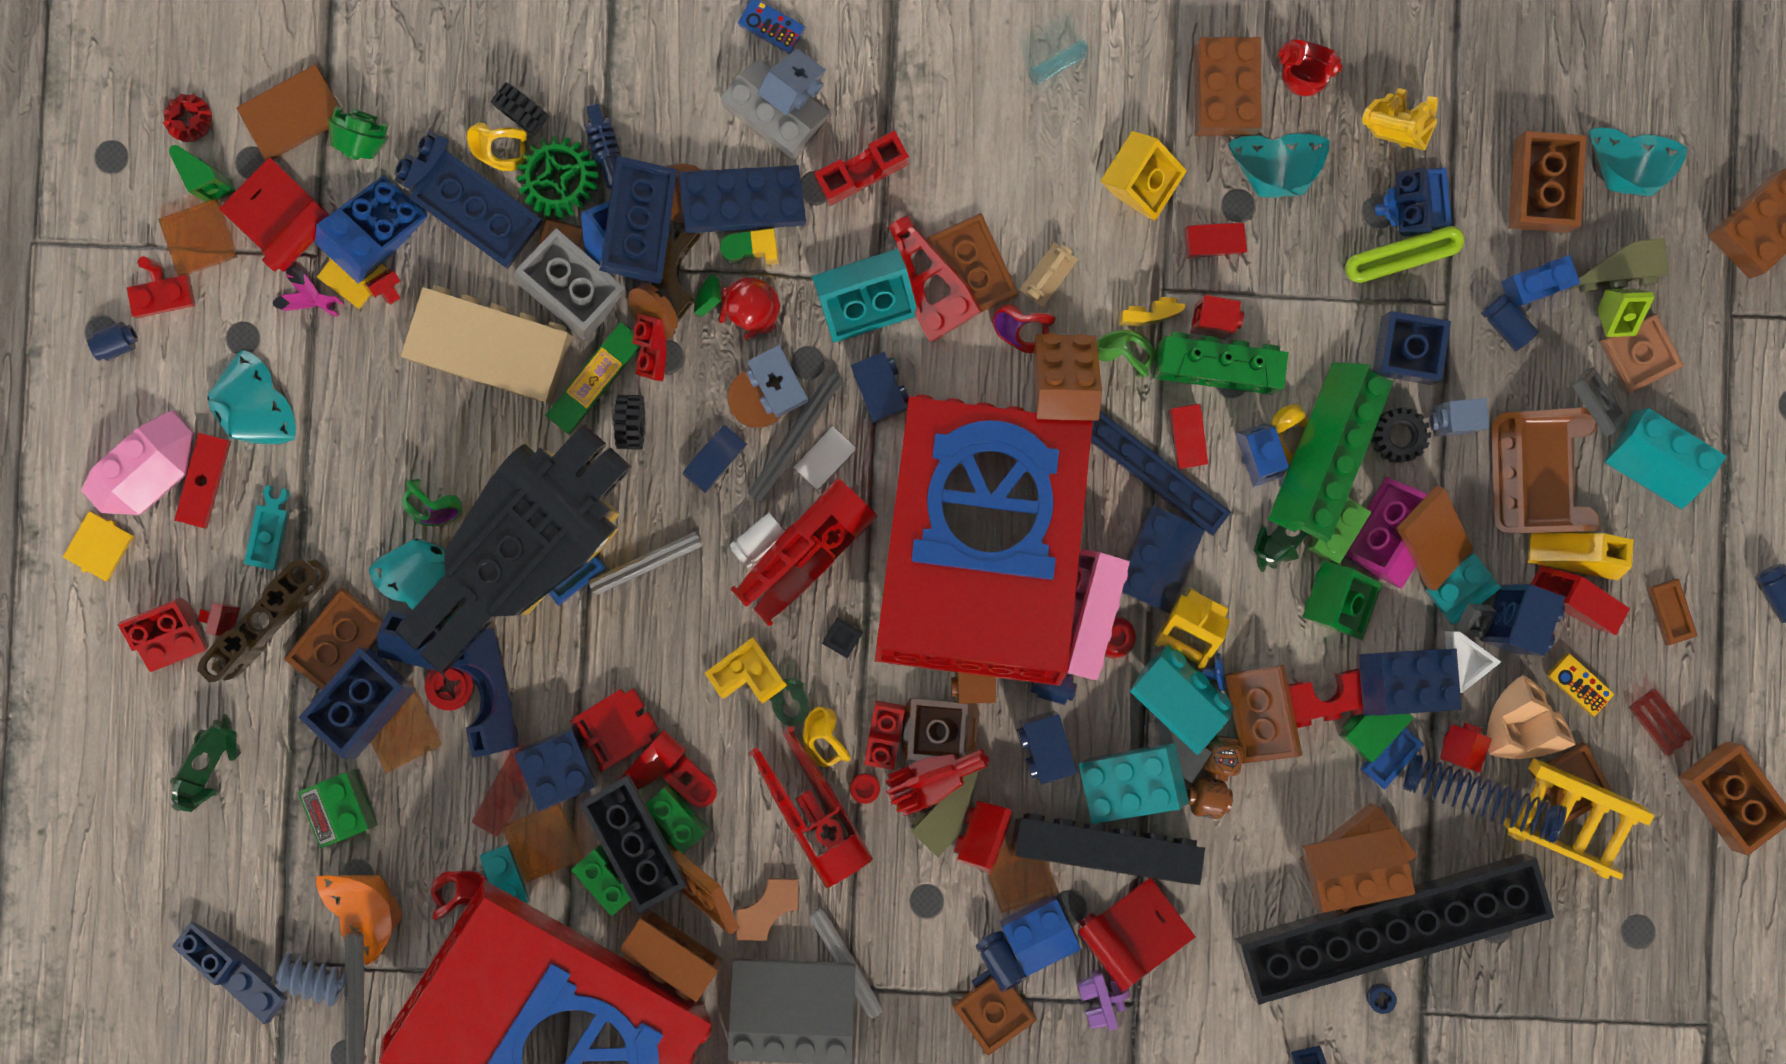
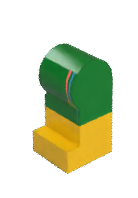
[720,229,779,265]

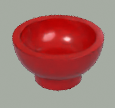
[1105,615,1136,659]

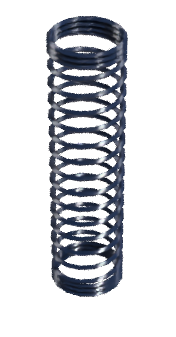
[1403,753,1567,844]

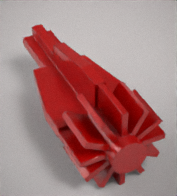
[885,749,989,816]

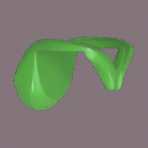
[1097,330,1155,378]

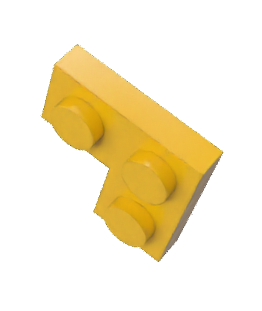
[705,637,787,704]

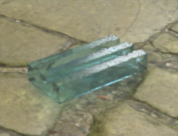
[1029,39,1089,85]

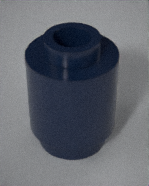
[87,322,138,361]
[1030,674,1077,705]

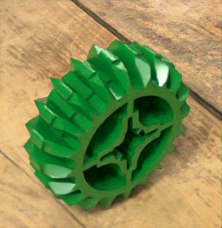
[516,136,599,219]

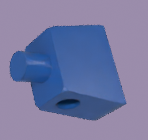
[1235,423,1289,487]

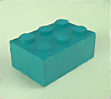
[1078,742,1189,824]

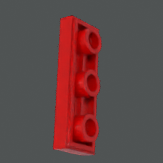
[174,433,231,529]

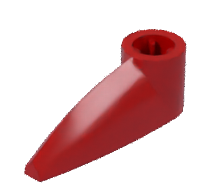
[616,729,686,789]

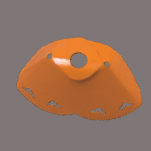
[316,875,402,965]

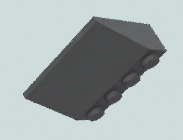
[728,958,856,1064]

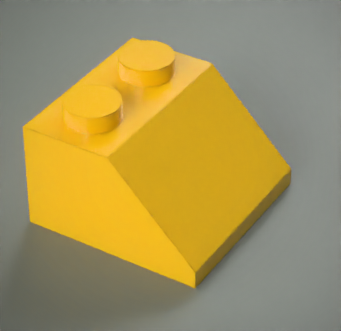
[1100,131,1187,221]

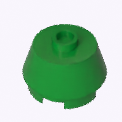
[328,106,389,160]

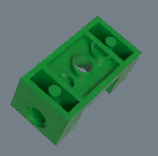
[571,784,709,917]

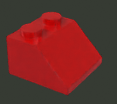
[954,801,1012,874]

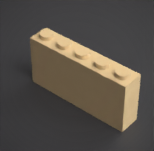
[400,285,573,405]

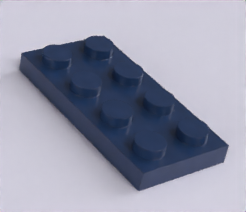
[408,149,543,269]
[599,156,677,284]
[678,165,806,233]

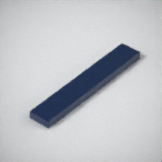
[1091,411,1231,536]

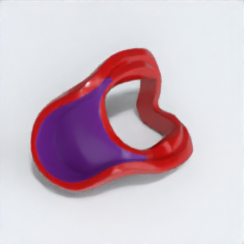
[993,304,1056,354]

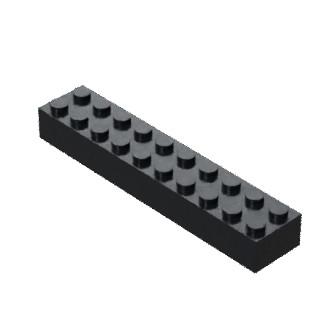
[1234,853,1555,1005]

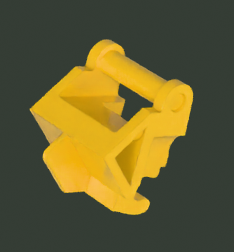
[1362,88,1438,151]
[1154,587,1230,670]

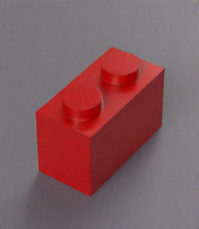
[1190,295,1244,340]

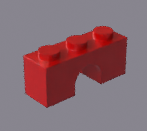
[814,130,909,207]
[1288,668,1363,728]

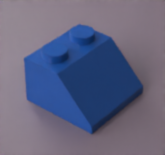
[1000,894,1081,976]

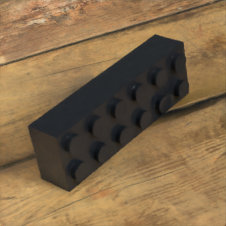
[1010,813,1205,885]

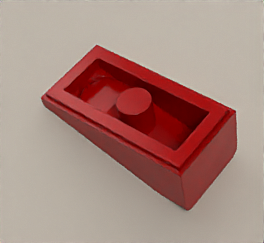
[1184,223,1247,259]
[1168,404,1208,470]

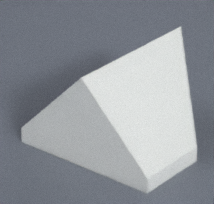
[1445,631,1501,693]

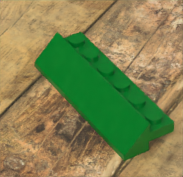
[1267,362,1394,542]

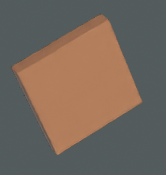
[1599,313,1684,394]

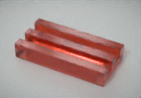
[1628,689,1693,756]

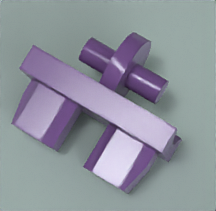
[1077,969,1131,1031]

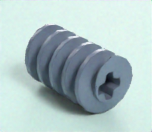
[276,952,345,1007]

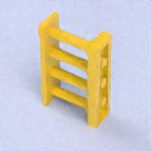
[1503,758,1655,880]

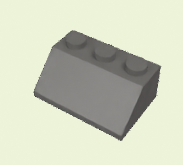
[720,58,831,161]
[515,228,625,341]

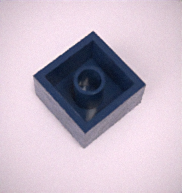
[1373,311,1451,385]
[1016,710,1077,785]
[514,726,597,811]

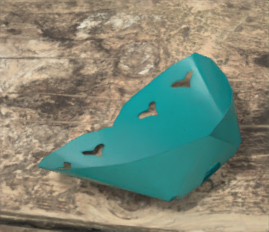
[1589,128,1688,197]
[1228,134,1330,198]
[207,350,296,444]
[369,538,461,624]

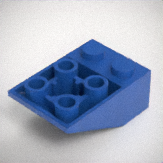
[315,175,427,284]

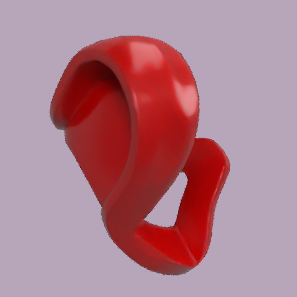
[431,871,488,921]

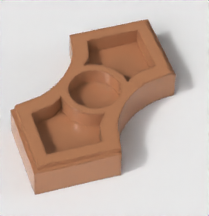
[737,878,799,941]

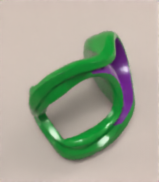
[402,479,462,526]

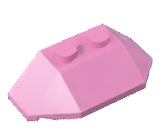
[81,410,194,515]

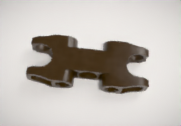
[197,559,329,683]

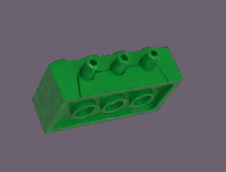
[1153,332,1289,395]

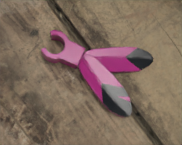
[272,265,344,317]

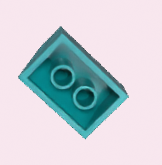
[812,248,917,343]
[1604,408,1726,509]
[1130,645,1234,755]

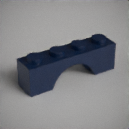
[452,628,519,758]

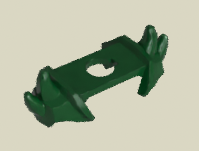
[1253,525,1308,572]
[170,714,241,812]

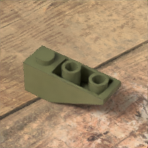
[1568,238,1669,293]
[911,770,979,857]

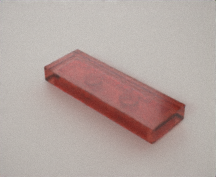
[472,742,527,837]

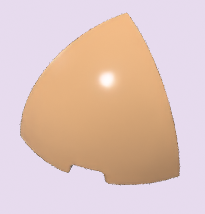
[1487,675,1576,759]

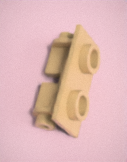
[1019,242,1079,308]

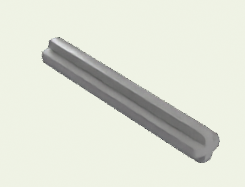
[589,532,702,595]
[810,908,883,1019]

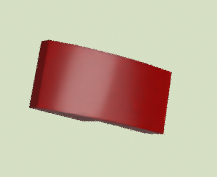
[632,313,666,381]
[864,700,905,770]

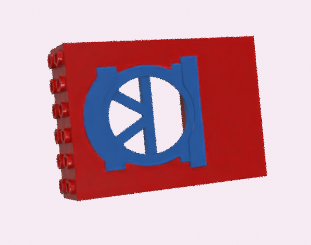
[874,394,1093,686]
[379,880,712,1064]

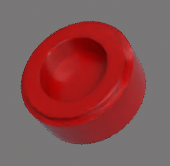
[850,772,880,804]

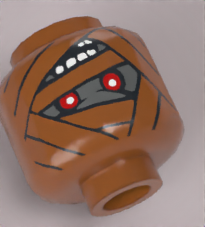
[1203,735,1244,781]
[1186,777,1233,819]

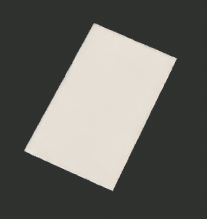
[793,426,857,490]

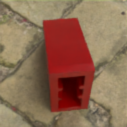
[1531,565,1630,635]

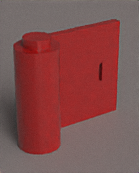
[219,157,330,272]
[1078,878,1196,993]

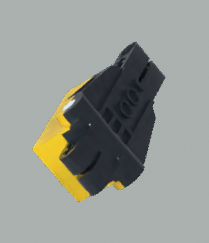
[395,424,632,675]

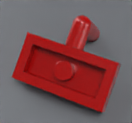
[126,256,196,318]

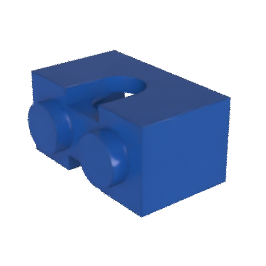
[1501,255,1580,307]

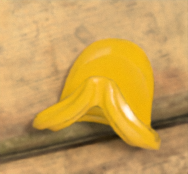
[466,122,527,171]
[1271,404,1308,465]
[803,707,851,767]

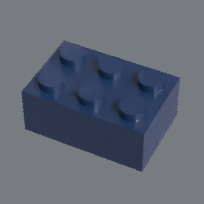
[1480,584,1565,656]
[298,647,416,759]
[1359,648,1462,716]

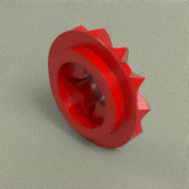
[162,94,212,142]
[425,667,475,711]

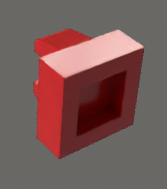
[363,269,401,305]
[197,603,240,636]

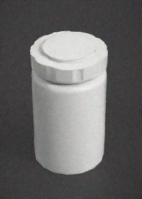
[730,513,785,568]

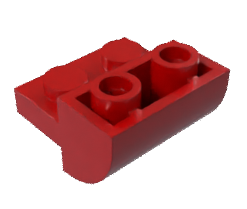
[118,598,209,672]

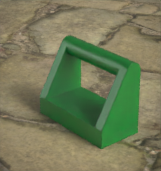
[169,145,236,204]

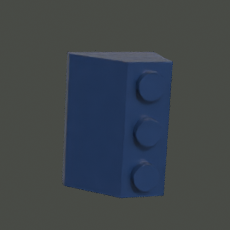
[1121,506,1205,614]

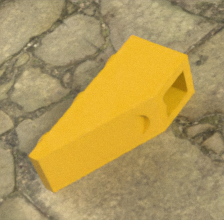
[1527,533,1634,581]

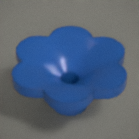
[1375,188,1400,227]
[1203,653,1226,691]

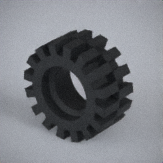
[490,82,550,136]
[614,394,645,450]
[1371,407,1431,463]

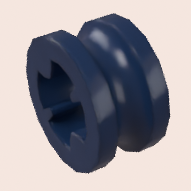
[1367,983,1397,1014]

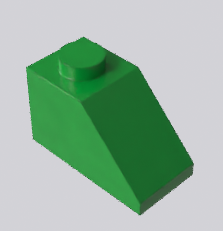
[1339,714,1414,763]

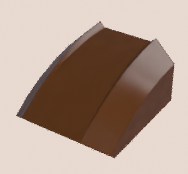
[901,698,980,760]

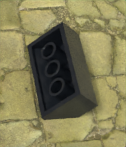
[580,775,689,914]

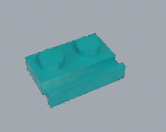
[1424,553,1501,625]

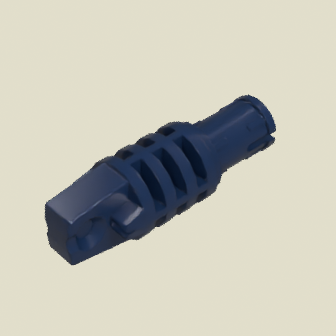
[584,103,621,189]

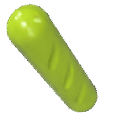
[1345,226,1464,283]

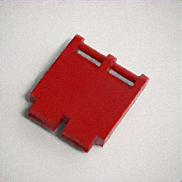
[569,688,659,772]

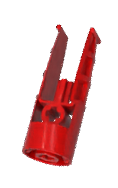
[731,478,878,626]
[748,726,873,888]

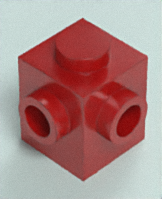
[1439,722,1492,773]

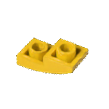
[1119,297,1185,326]

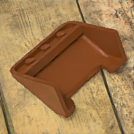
[1492,407,1601,533]

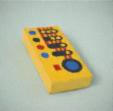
[1546,653,1615,717]

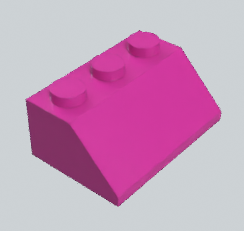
[1344,477,1428,589]

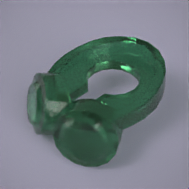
[769,678,809,726]

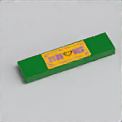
[544,322,641,435]

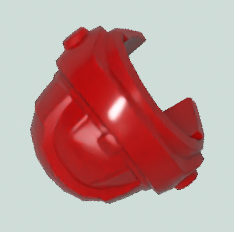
[1277,39,1342,97]
[718,277,780,341]

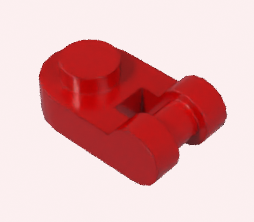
[663,754,718,808]

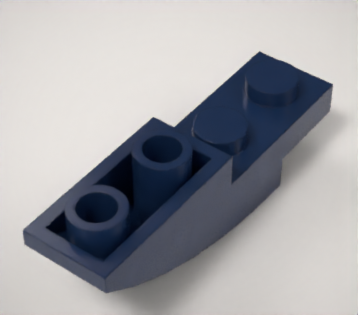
[172,922,288,1024]

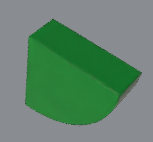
[694,274,721,317]

